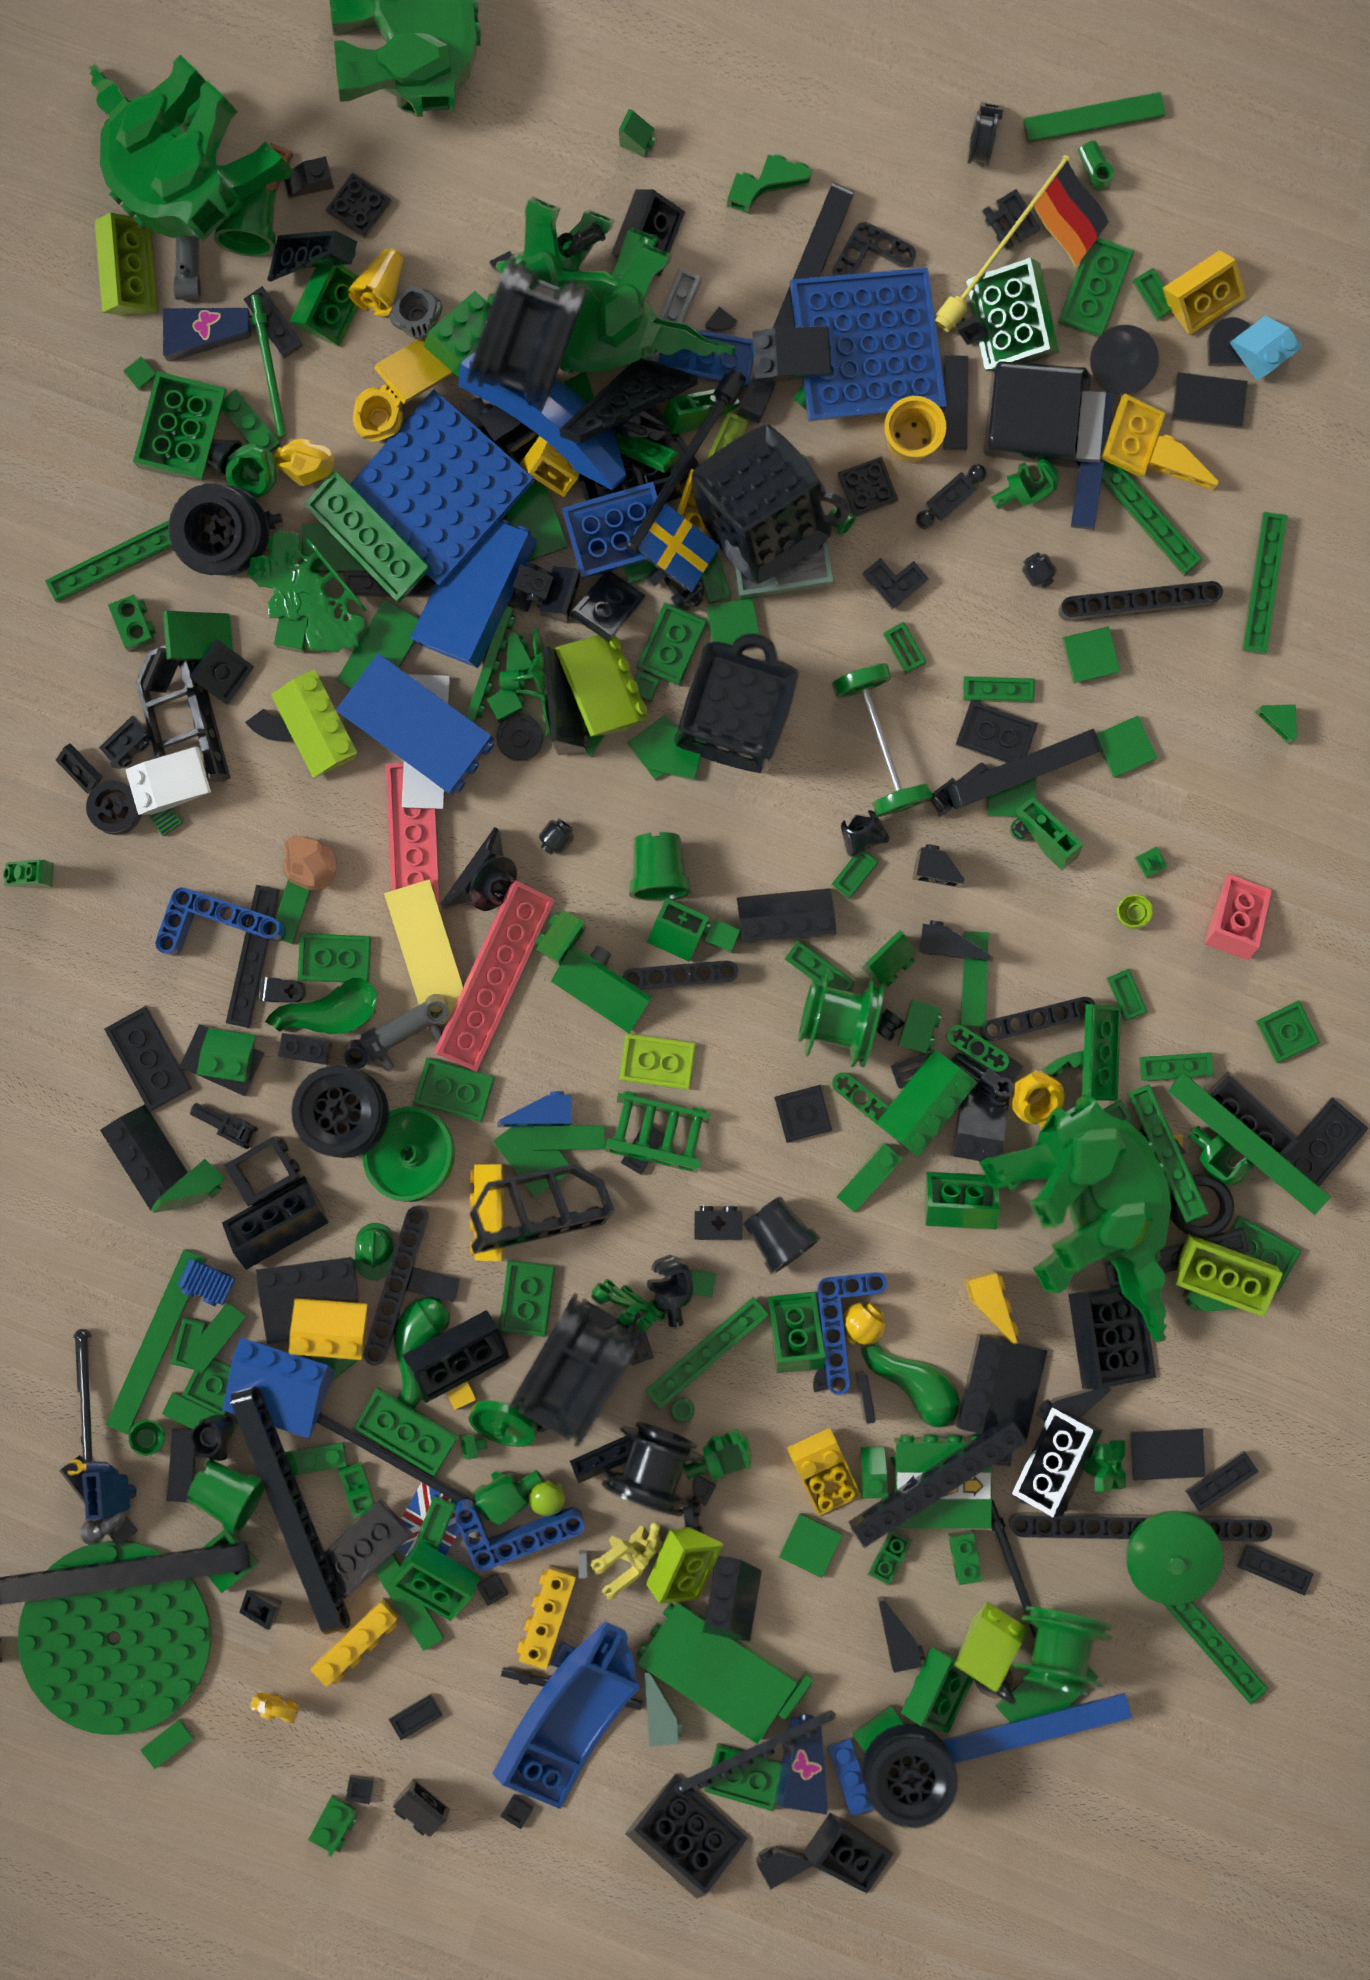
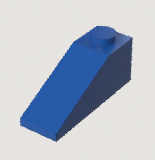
[497,1091,572,1127]

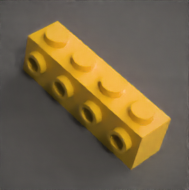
[516,1565,577,1670]
[310,1598,399,1687]

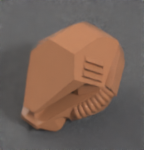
[283,835,336,890]

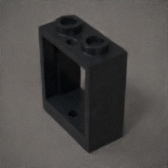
[224,1136,301,1206]

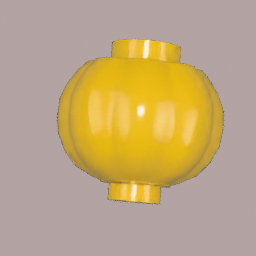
[843,1302,886,1345]

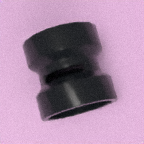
[876,1009,905,1041]

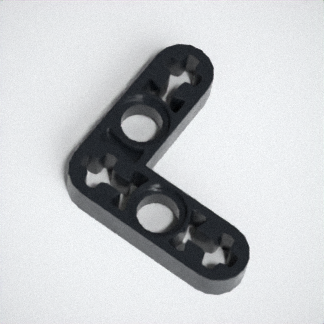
[831,222,916,276]

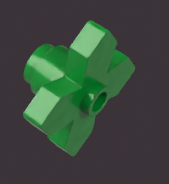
[1085,1440,1126,1493]

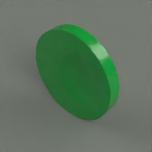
[469,1401,538,1447]

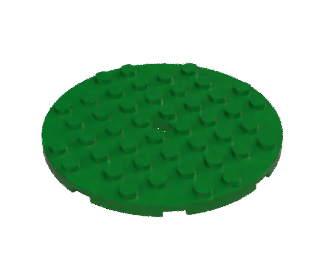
[18,1540,211,1735]

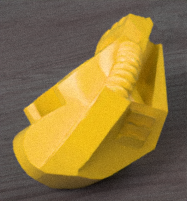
[353,384,403,442]
[274,439,334,486]
[1012,1071,1065,1129]

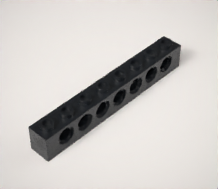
[849,1416,1027,1548]

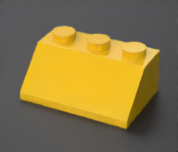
[1163,250,1246,335]
[289,1298,367,1360]

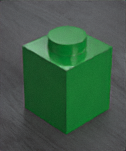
[702,919,740,953]

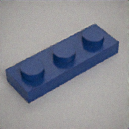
[828,1738,874,1817]

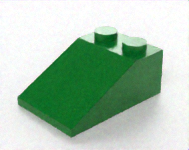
[535,910,587,966]
[861,930,916,987]
[768,1291,825,1374]

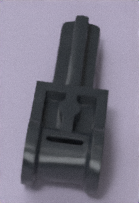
[927,762,989,817]
[952,1053,1014,1107]
[190,1103,259,1149]

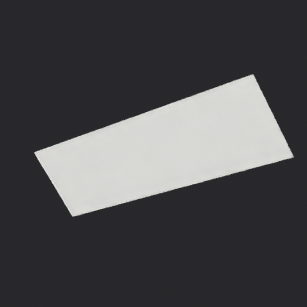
[402,674,450,809]

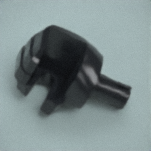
[647,1255,693,1327]

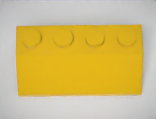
[470,1164,505,1261]

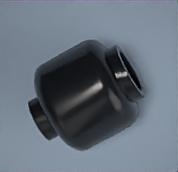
[1022,552,1057,588]
[539,819,574,855]

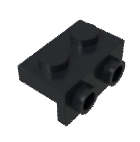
[99,715,153,769]

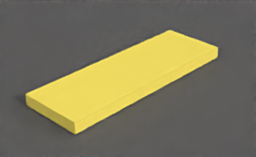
[384,879,463,1029]

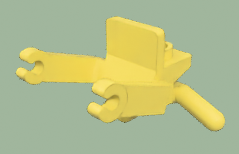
[591,1522,663,1600]

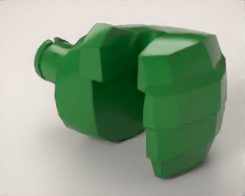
[991,459,1059,510]
[1188,1126,1253,1186]
[684,1429,752,1482]
[474,1469,544,1526]

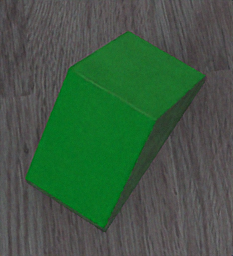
[1255,704,1297,744]

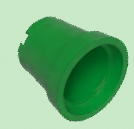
[214,185,276,257]
[629,832,691,901]
[187,1459,264,1536]

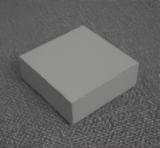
[578,1550,589,1578]

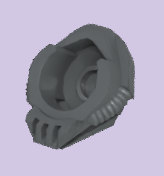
[389,285,443,341]

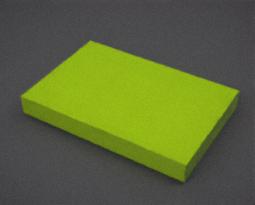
[619,1033,696,1090]

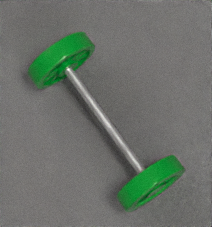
[832,663,933,817]

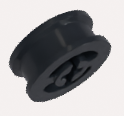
[967,110,998,167]
[86,781,142,835]

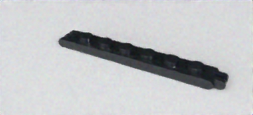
[674,1710,836,1793]

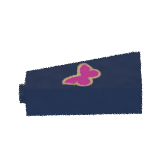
[163,308,255,361]
[775,1713,828,1815]

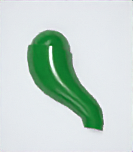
[265,978,377,1034]
[394,1297,450,1408]
[861,1345,961,1427]

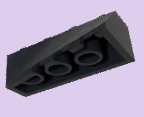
[267,230,358,282]

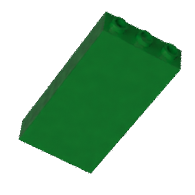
[636,1602,797,1744]

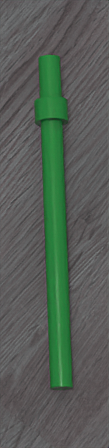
[250,295,287,437]

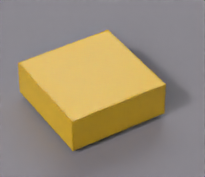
[446,1381,476,1410]

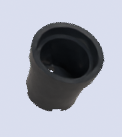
[743,1197,821,1275]

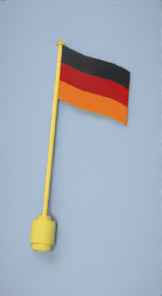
[935,155,1109,332]

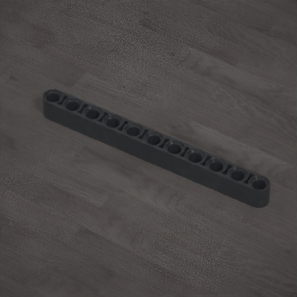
[737,182,855,424]
[231,1386,350,1635]
[1008,1512,1273,1542]
[0,1542,252,1605]

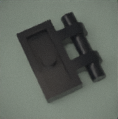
[982,189,1041,251]

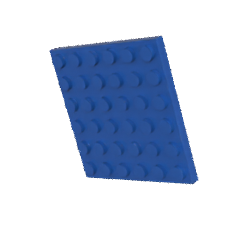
[790,267,947,422]
[350,389,535,587]

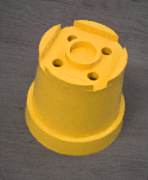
[884,396,946,463]

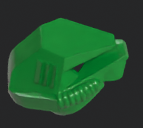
[225,443,277,498]

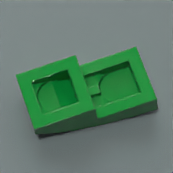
[339,1462,375,1518]

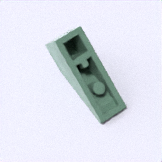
[645,1669,683,1746]

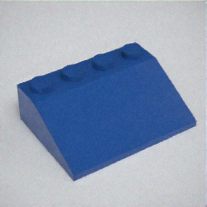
[562,482,657,580]
[222,1338,335,1439]

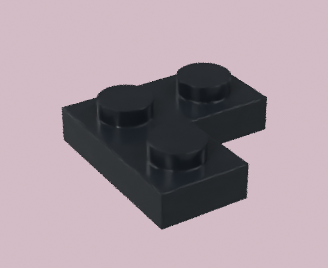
[862,558,929,610]

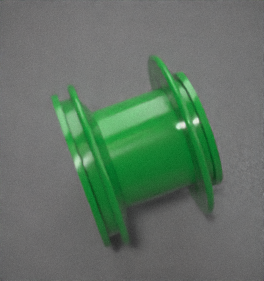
[798,968,884,1068]
[1012,1606,1112,1695]

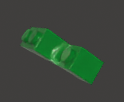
[727,154,812,214]
[487,632,535,723]

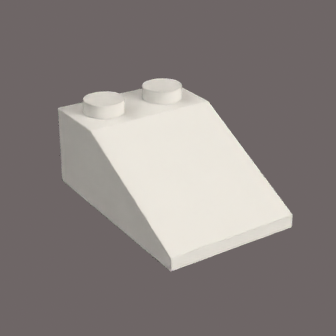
[125,747,211,815]

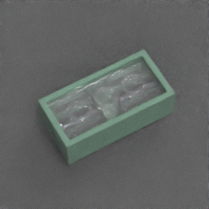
[735,540,834,600]

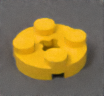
[250,1692,300,1723]

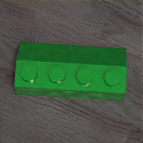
[875,1049,977,1157]

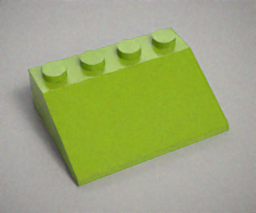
[555,635,650,737]

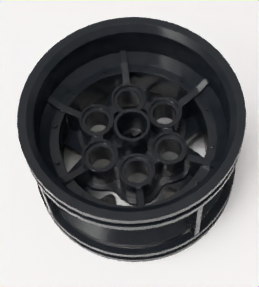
[467,256,588,411]
[509,1293,644,1447]

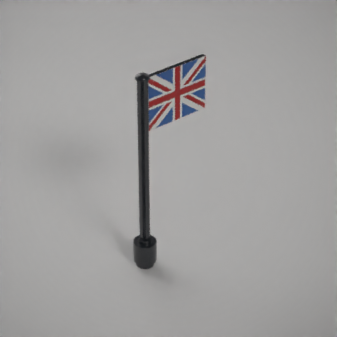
[317,1412,476,1556]

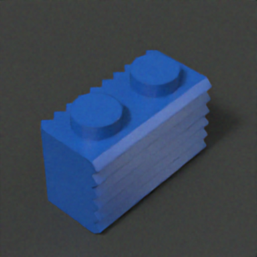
[177,1258,236,1307]

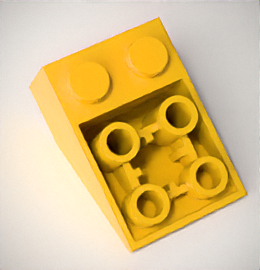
[520,436,580,497]
[964,1271,1019,1344]
[787,1427,861,1516]

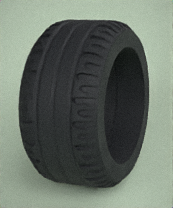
[1170,1175,1234,1238]

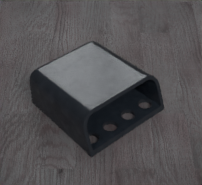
[984,361,1091,470]

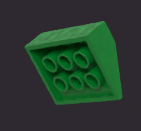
[966,258,1060,371]
[133,371,226,480]

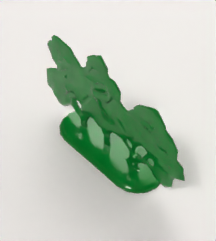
[247,529,367,653]

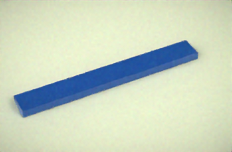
[942,1693,1132,1764]

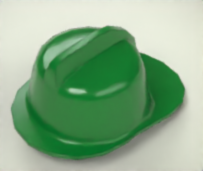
[355,1223,393,1281]

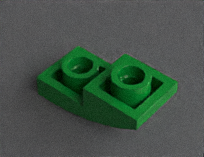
[1042,1050,1084,1077]
[867,1531,912,1586]

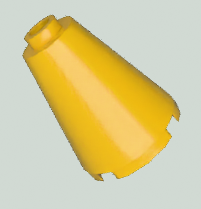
[349,248,404,317]

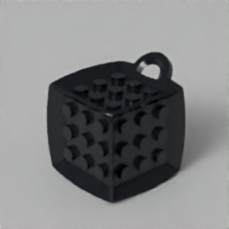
[691,424,850,584]
[674,634,799,773]

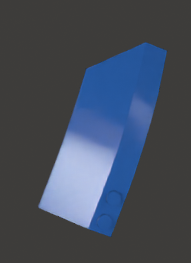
[459,352,626,490]
[492,1621,641,1809]

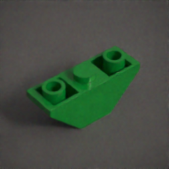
[3,859,54,888]

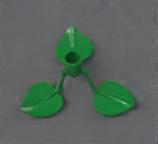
[500,628,551,736]

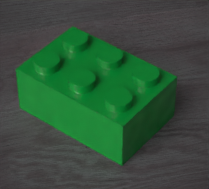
[424,291,491,377]

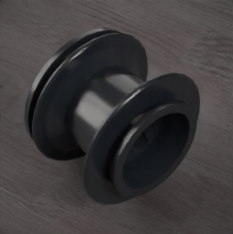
[168,483,270,576]
[291,1065,389,1158]
[601,1422,706,1516]
[862,1724,958,1828]

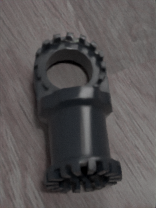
[558,221,606,258]

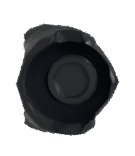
[841,810,890,857]
[190,1415,234,1461]

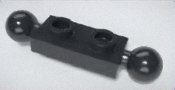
[916,464,987,529]

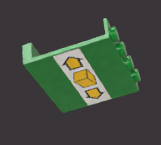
[894,1434,992,1529]

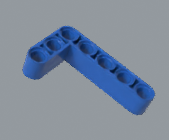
[155,887,286,956]
[817,1272,887,1395]
[455,1499,584,1571]

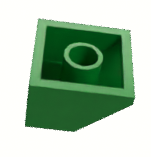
[197,1028,256,1082]

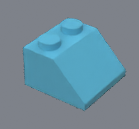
[1230,316,1302,381]

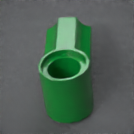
[1077,140,1114,191]

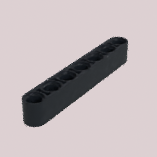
[1058,581,1223,621]
[947,728,1102,809]
[364,1205,429,1366]

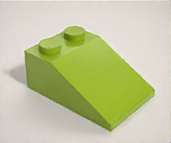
[955,1602,1027,1692]

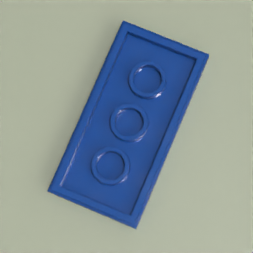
[658,329,754,388]

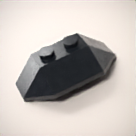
[440,827,504,909]

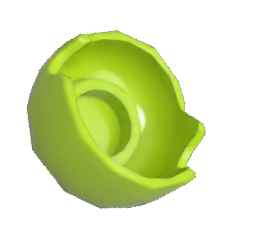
[1116,894,1153,930]
[528,1480,565,1516]

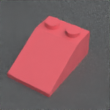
[1205,874,1272,960]

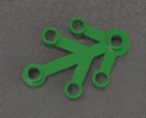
[591,1279,666,1332]

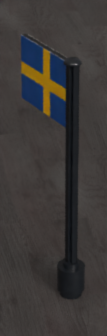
[626,369,746,592]

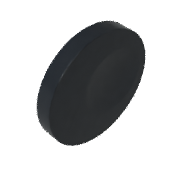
[1090,325,1159,395]

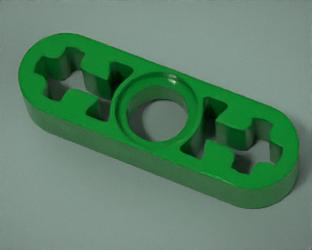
[946,1025,1009,1072]
[832,1072,888,1123]

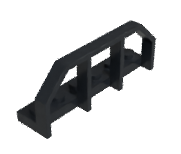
[136,645,231,782]
[469,1164,615,1254]

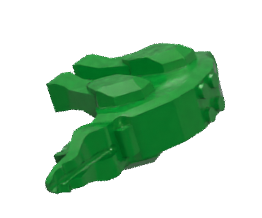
[330,0,481,117]
[89,55,294,242]
[487,197,735,373]
[979,1095,1171,1342]

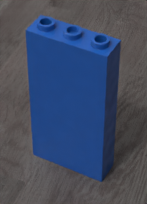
[410,519,537,668]
[336,653,494,796]

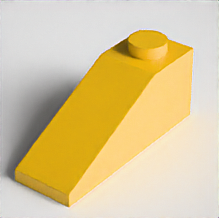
[1147,435,1218,491]

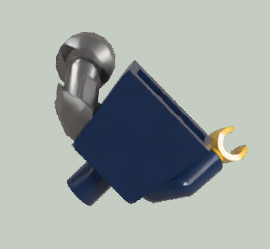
[68,1459,137,1545]

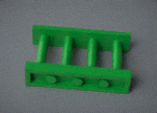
[605,1091,711,1173]

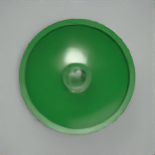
[363,1107,455,1202]
[1125,1510,1223,1605]

